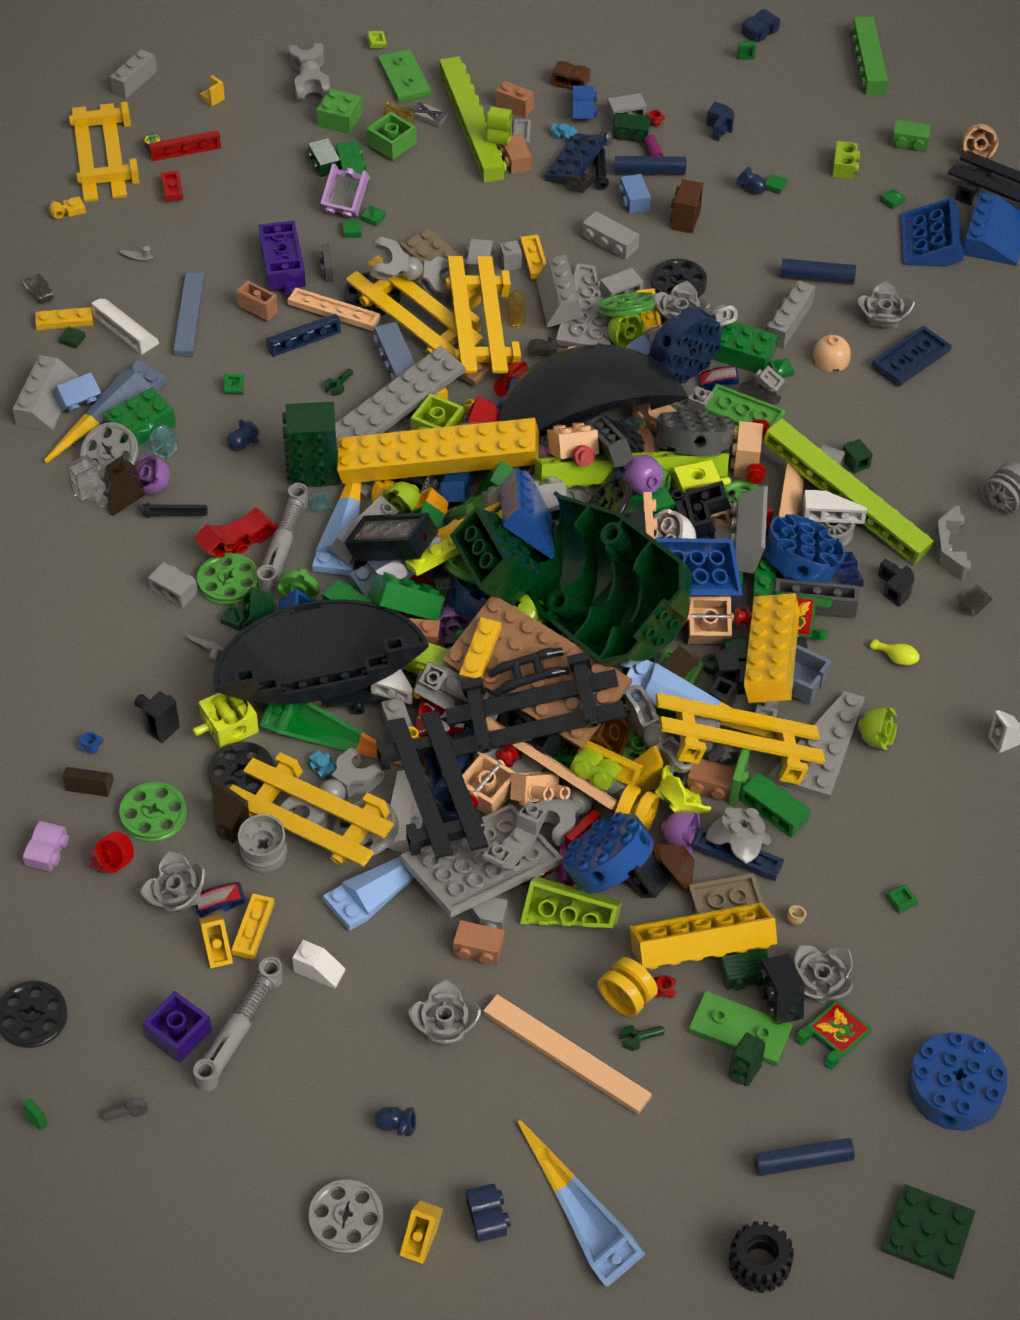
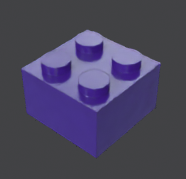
[142,991,212,1063]

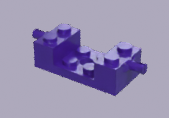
[258,220,306,297]

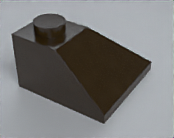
[102,455,145,516]
[211,778,250,843]

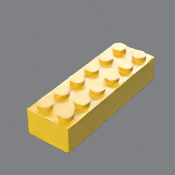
[744,593,800,703]
[629,902,777,969]

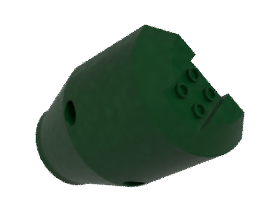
[527,491,693,669]

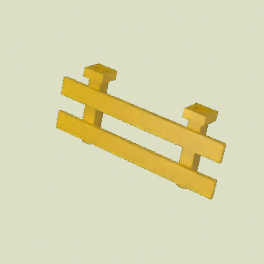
[69,102,140,202]
[346,255,484,356]
[445,256,521,373]
[656,692,826,785]
[229,752,394,867]

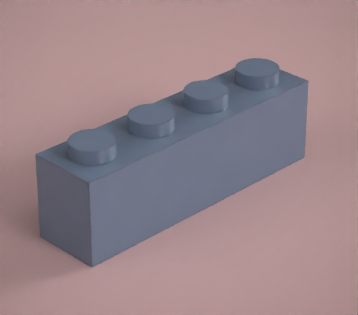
[372,322,415,382]

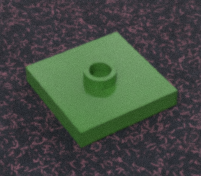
[729,748,750,807]

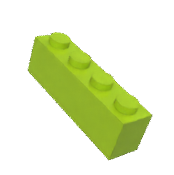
[520,876,623,928]

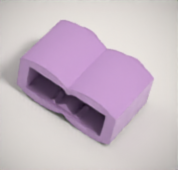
[23,821,69,872]

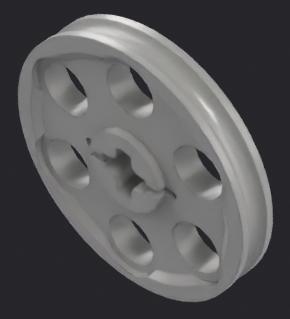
[80,422,138,481]
[333,800,399,856]
[308,1179,383,1253]

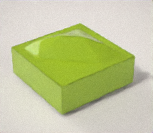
[366,31,387,48]

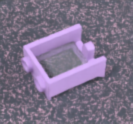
[320,164,370,218]

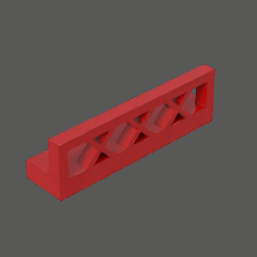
[148,130,221,162]

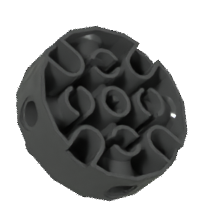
[655,408,735,456]

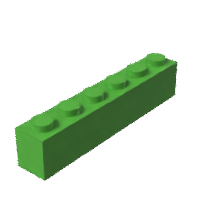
[850,17,888,95]

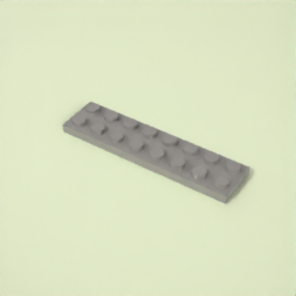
[335,346,466,453]

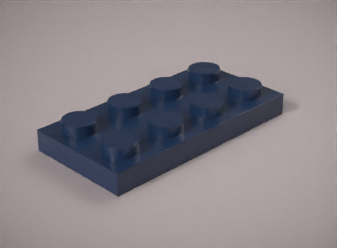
[544,133,607,183]
[872,325,952,386]

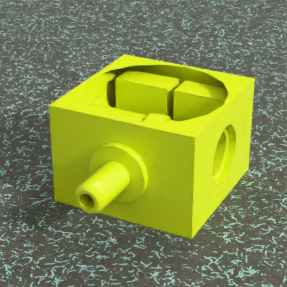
[672,460,731,503]
[193,693,259,749]

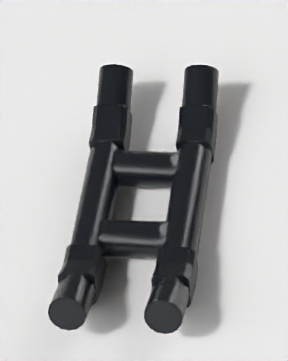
[487,647,569,697]

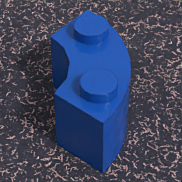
[572,86,597,119]
[439,471,474,502]

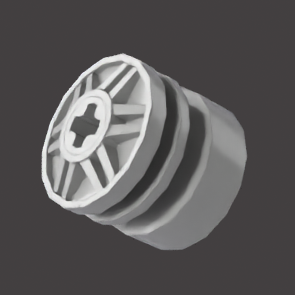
[981,461,1020,515]
[238,814,288,873]

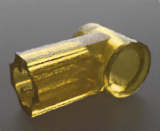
[383,101,415,126]
[508,291,526,328]

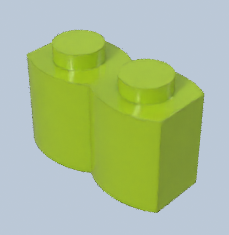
[485,106,512,146]
[570,747,622,790]

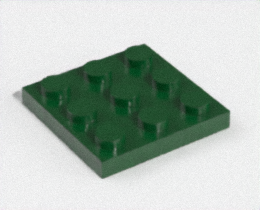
[881,1184,976,1279]

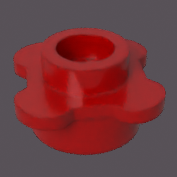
[648,110,665,126]
[654,975,676,998]

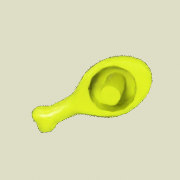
[869,639,919,665]

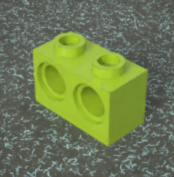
[832,141,861,180]

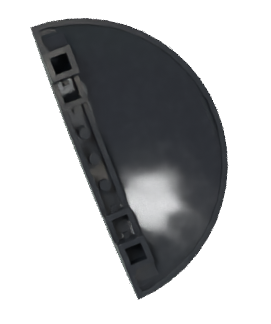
[498,344,688,437]
[214,599,429,704]

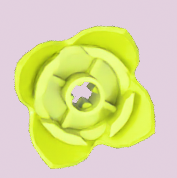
[655,764,712,814]

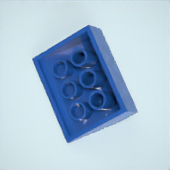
[963,192,1020,266]
[901,197,964,266]
[501,467,554,559]
[655,538,743,597]

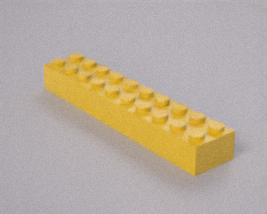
[337,418,539,484]

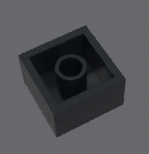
[759,953,805,1025]

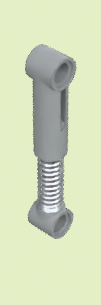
[257,483,309,593]
[193,957,283,1091]

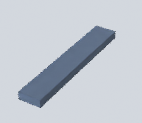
[174,272,205,356]

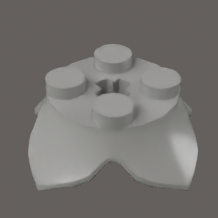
[653,280,710,323]
[857,280,915,328]
[706,808,771,864]
[140,851,205,912]
[794,945,853,1004]
[408,979,481,1044]

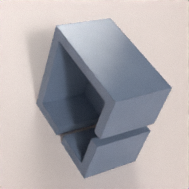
[792,645,832,705]

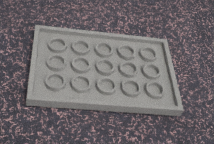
[400,804,563,918]

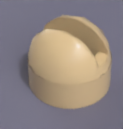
[787,905,807,925]

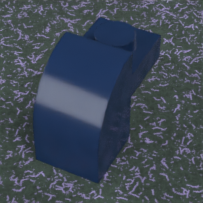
[706,101,735,141]

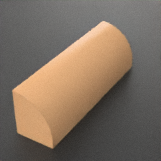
[779,463,805,517]

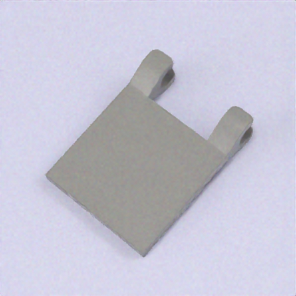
[414,670,466,709]

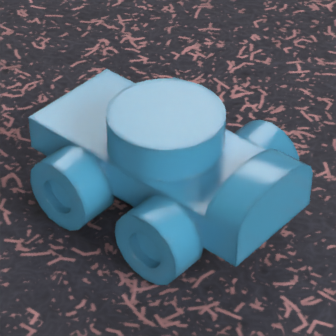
[551,123,577,142]
[308,751,337,779]

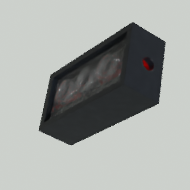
[344,513,438,561]

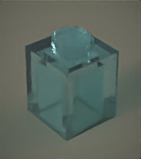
[149,423,179,460]

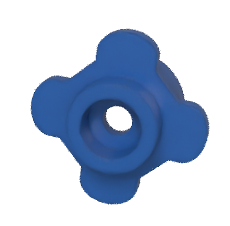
[78,732,103,754]

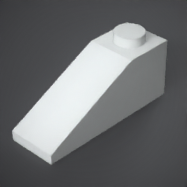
[803,490,867,524]

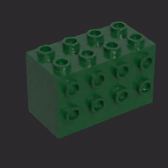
[282,401,339,487]
[450,506,541,606]

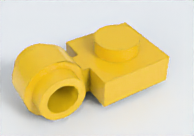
[49,196,86,219]

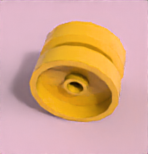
[615,784,660,832]
[597,957,658,1018]

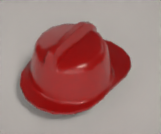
[494,361,529,398]
[89,831,134,873]

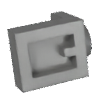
[751,366,785,396]

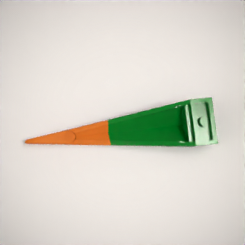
[259,702,426,771]

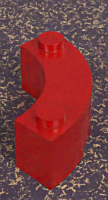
[194,507,278,557]

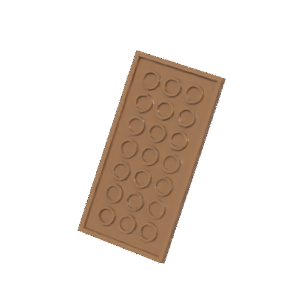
[442,595,632,750]

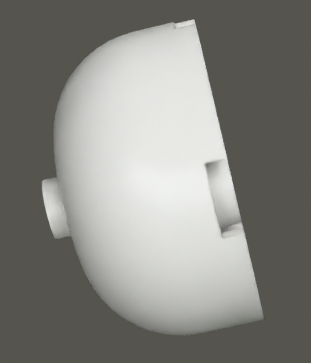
[653,509,696,539]

